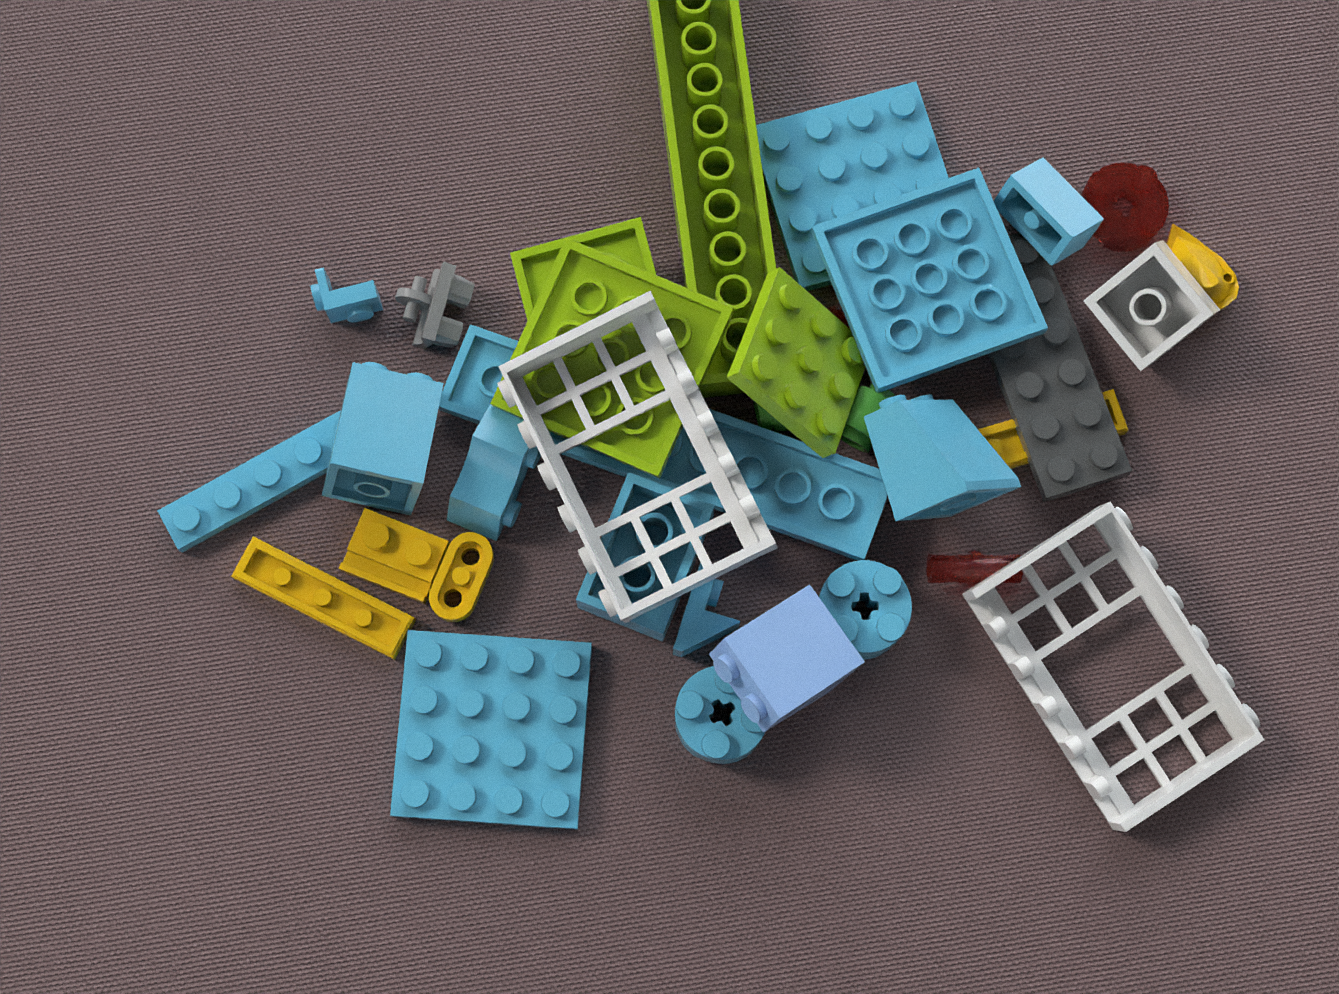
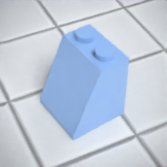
[709,584,865,733]

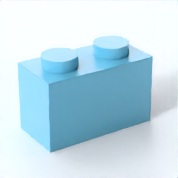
[994,158,1104,266]

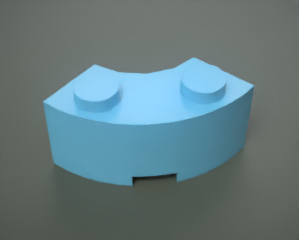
[447,404,541,541]

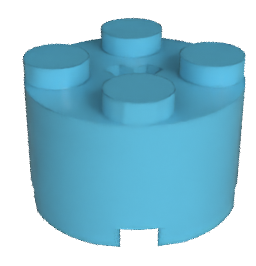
[818,560,912,660]
[675,666,766,764]

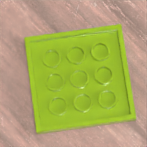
[490,237,735,479]

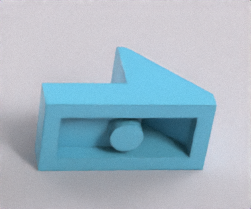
[673,562,740,657]

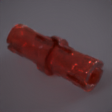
[926,550,1023,587]

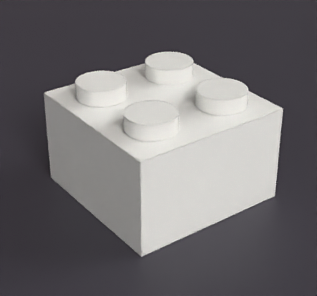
[1084,240,1220,371]

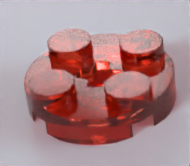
[1081,162,1169,252]

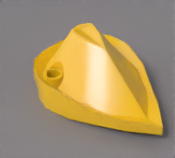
[1166,224,1239,311]

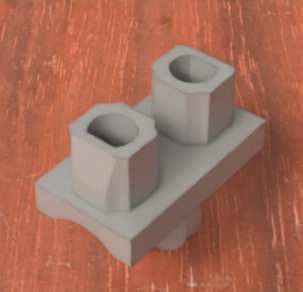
[395,262,475,349]

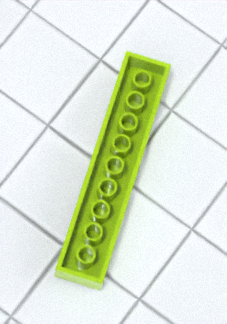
[647,0,776,398]

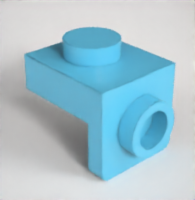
[310,267,383,323]

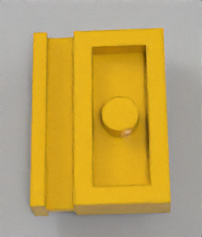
[339,508,450,604]

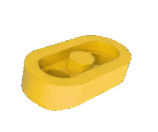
[429,532,494,622]

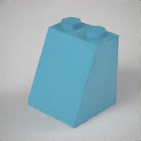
[322,362,444,516]
[864,394,1021,521]

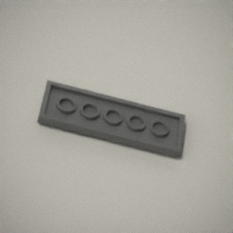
[988,233,1132,502]

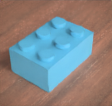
[576,472,715,642]

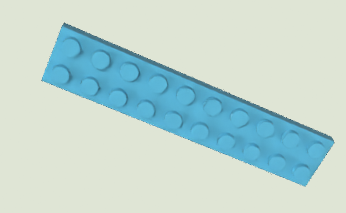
[438,324,888,561]

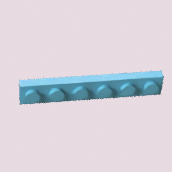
[157,410,341,553]

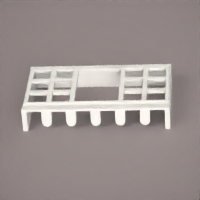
[497,291,778,623]
[962,501,1264,832]

